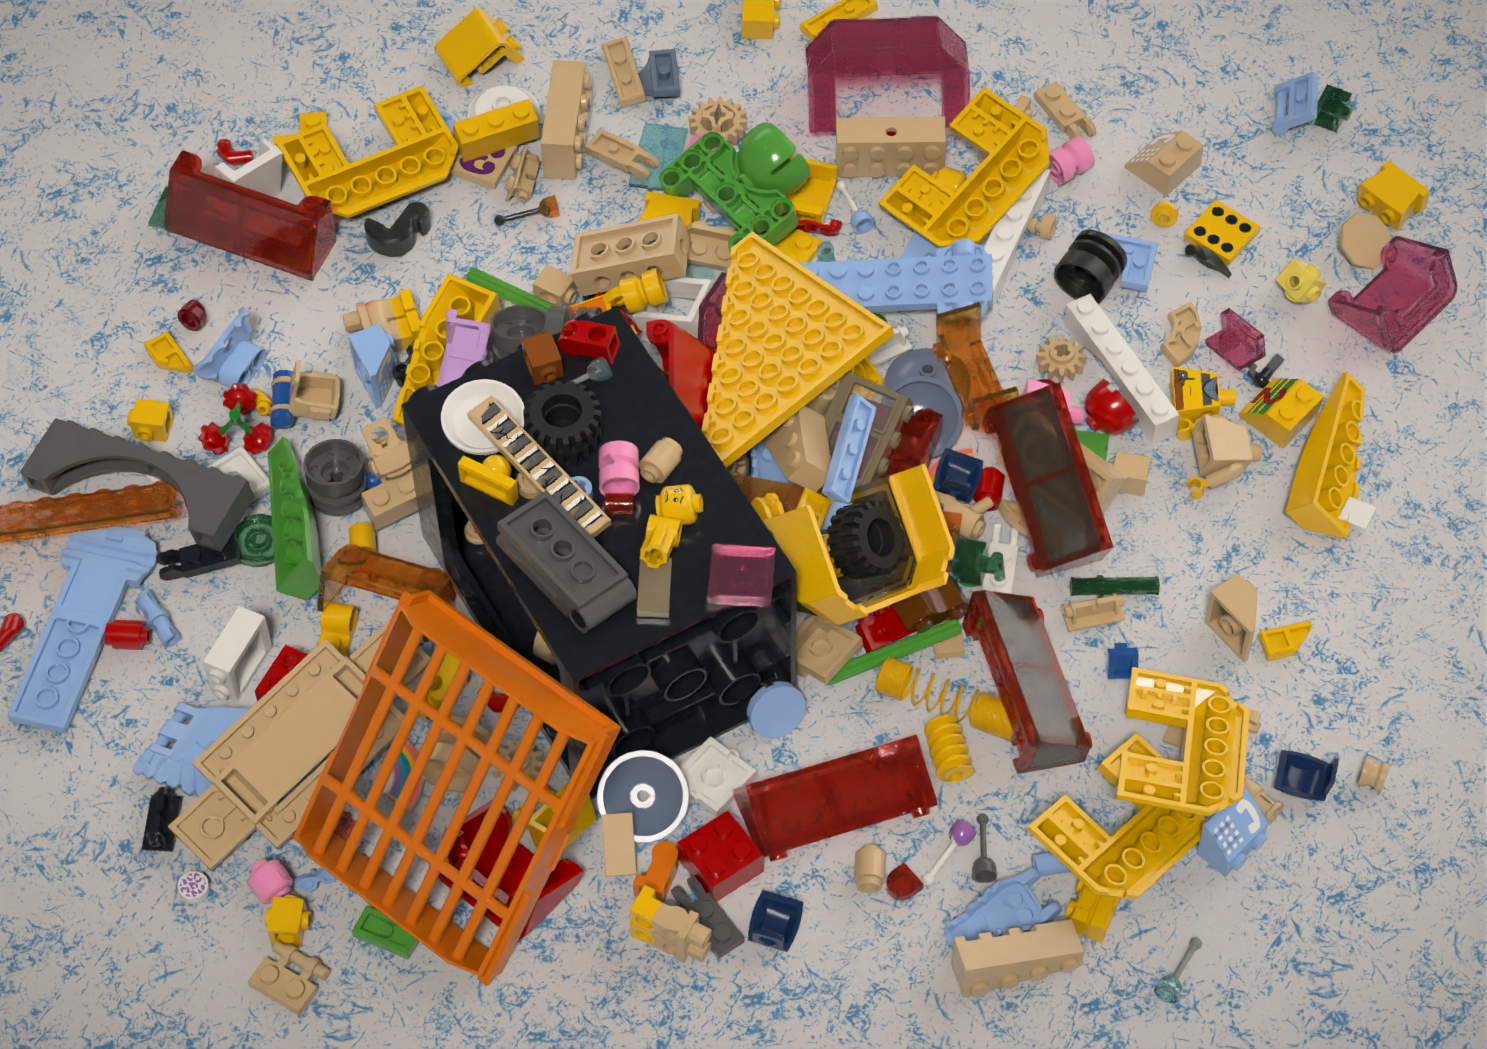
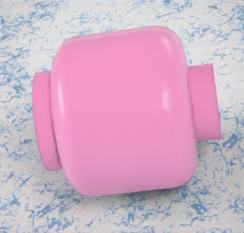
[247,858,294,904]

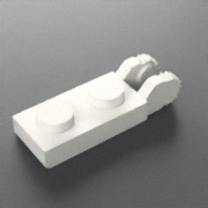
[982,523,1019,600]

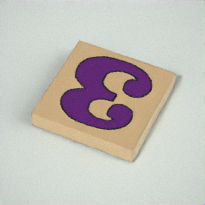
[449,145,518,190]

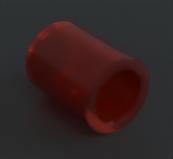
[605,493,634,515]

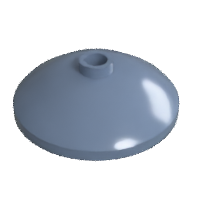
[885,348,969,420]
[878,376,964,461]
[597,750,689,842]

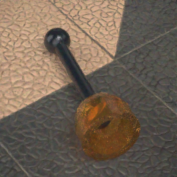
[494,195,560,226]

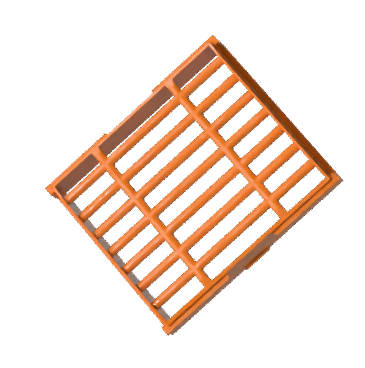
[293,590,621,986]

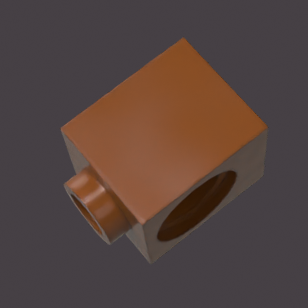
[521,331,563,385]

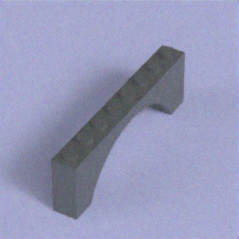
[20,418,255,552]

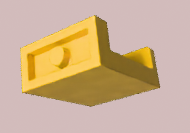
[786,155,838,227]

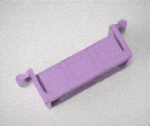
[437,309,492,387]

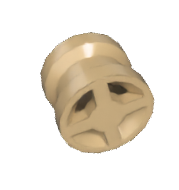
[1358,756,1391,793]

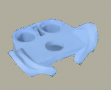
[192,307,266,388]

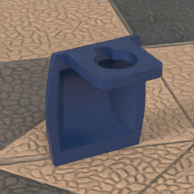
[933,448,983,503]
[1274,750,1339,801]
[748,890,804,952]

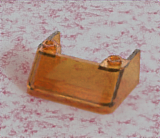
[933,302,1018,437]
[317,544,456,643]

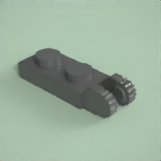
[671,876,744,959]

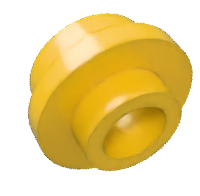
[1151,201,1178,227]

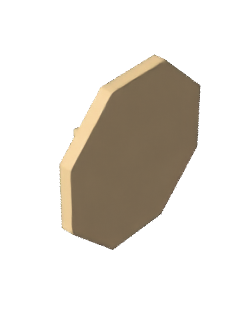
[1340,212,1391,269]

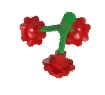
[198,383,273,455]

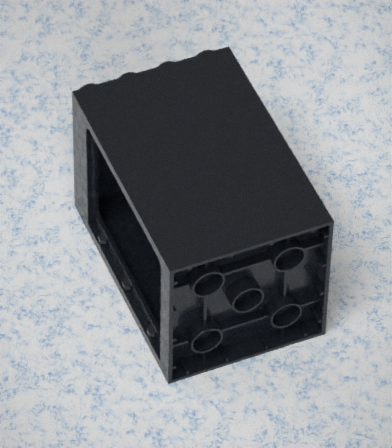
[401,306,797,800]

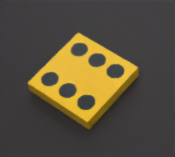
[1183,199,1261,266]

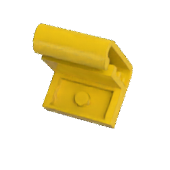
[434,8,525,87]

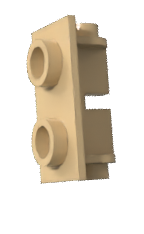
[504,145,540,202]
[1060,593,1125,632]

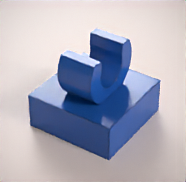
[1106,643,1139,679]

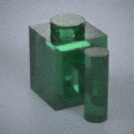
[950,538,1006,586]

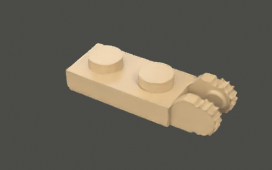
[1034,81,1097,139]
[584,129,660,181]

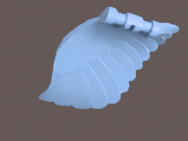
[133,702,327,836]

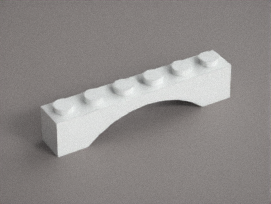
[984,169,1051,311]
[1064,294,1180,445]

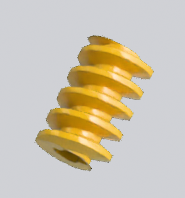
[924,715,975,782]

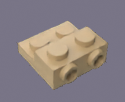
[796,613,863,684]

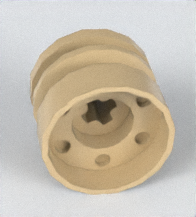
[422,715,491,793]

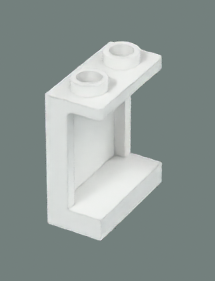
[214,139,283,221]

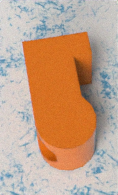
[633,841,679,903]

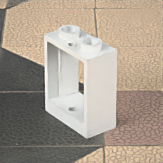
[632,277,720,340]
[203,606,272,703]

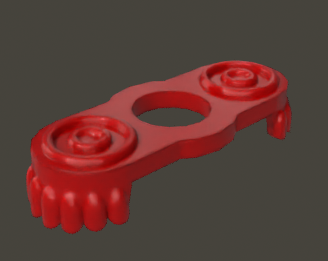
[780,213,842,236]

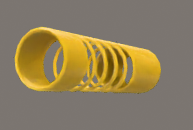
[875,656,1028,743]

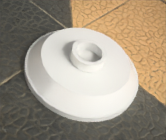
[468,85,540,121]
[441,379,525,455]

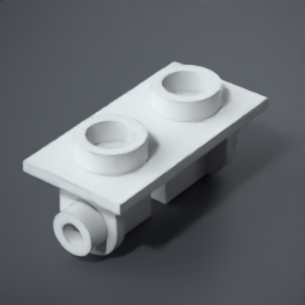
[868,325,913,366]

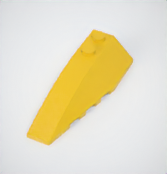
[392,273,501,427]
[1285,372,1365,538]

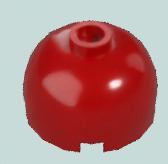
[1084,378,1139,436]

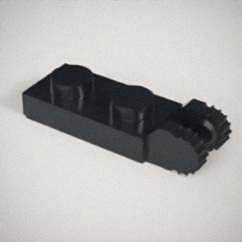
[157,534,240,581]

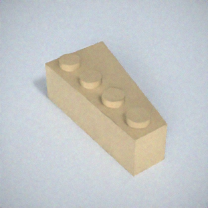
[951,919,1084,998]

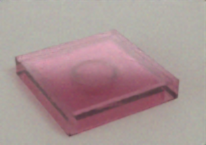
[707,544,776,607]

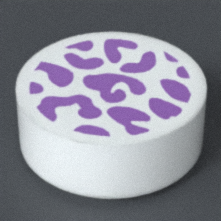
[177,871,210,904]

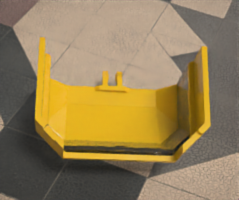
[751,464,955,625]

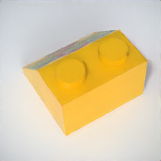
[1239,378,1324,449]

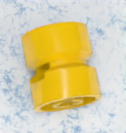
[619,268,668,314]

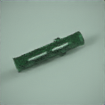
[1069,575,1160,598]

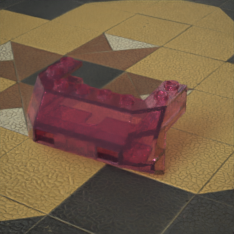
[804,15,970,133]

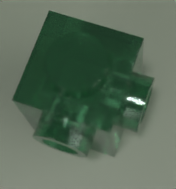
[1312,84,1354,133]

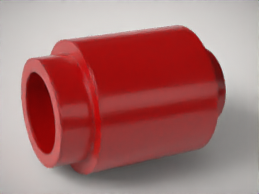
[973,467,1005,512]
[104,619,150,650]

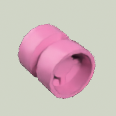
[1047,137,1095,185]
[598,441,640,499]

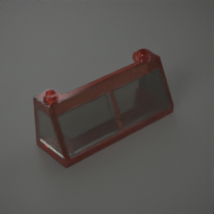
[982,382,1114,578]
[962,590,1092,774]

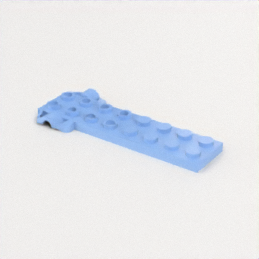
[799,239,993,320]
[7,520,158,734]

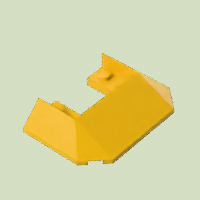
[276,85,459,218]
[878,87,1050,248]
[1114,667,1250,816]
[1027,732,1207,899]

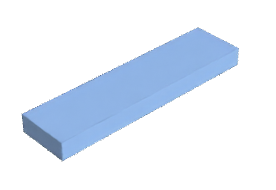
[822,393,877,504]

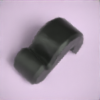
[364,202,431,257]

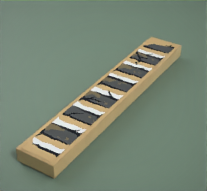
[467,395,611,538]

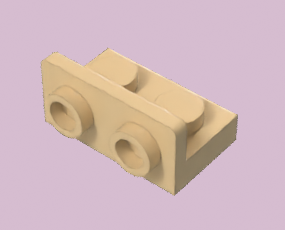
[686,221,736,271]

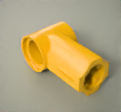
[640,514,682,568]

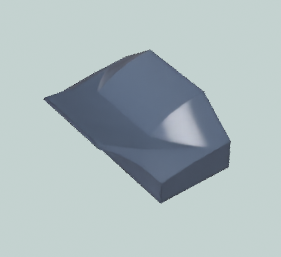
[638,49,680,97]

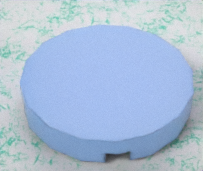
[747,681,805,738]

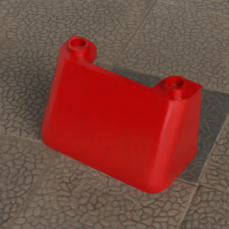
[646,319,716,431]
[438,800,584,940]

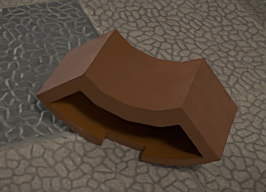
[892,574,972,633]

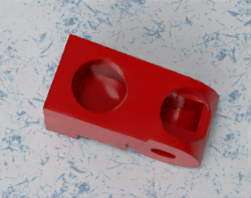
[557,320,620,366]

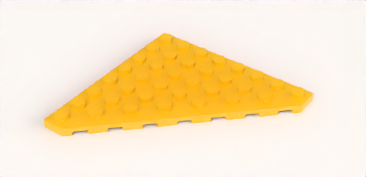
[702,232,894,468]

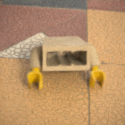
[1177,414,1262,499]

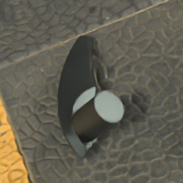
[1185,244,1232,278]

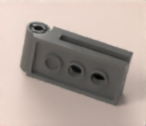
[496,490,637,633]

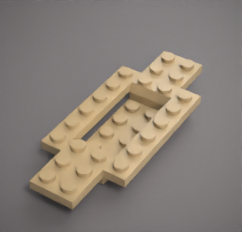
[168,619,430,871]

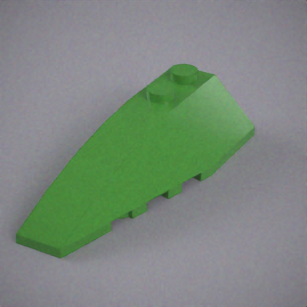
[268,437,323,601]

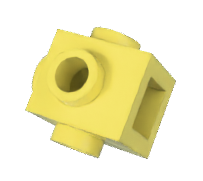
[1276,259,1327,304]

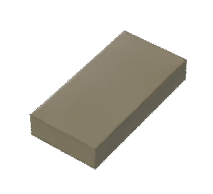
[637,558,672,618]

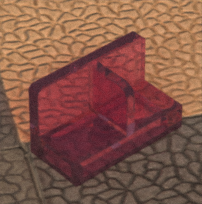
[1205,308,1266,371]

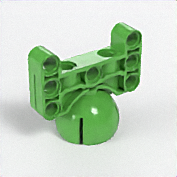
[659,122,811,251]

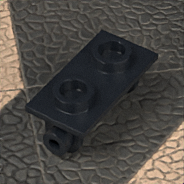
[141,787,181,852]

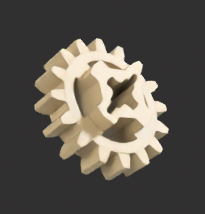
[689,96,747,145]

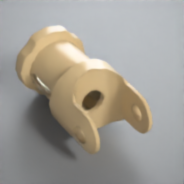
[1244,776,1284,825]

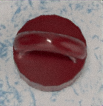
[177,299,207,331]

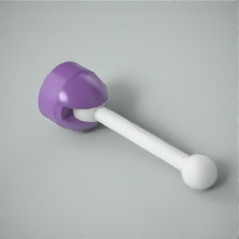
[922,819,977,885]

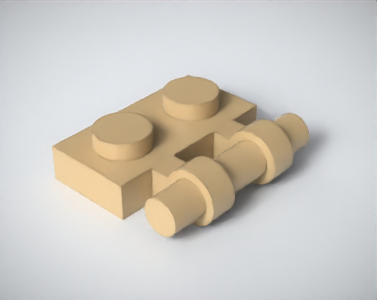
[248,940,330,1016]

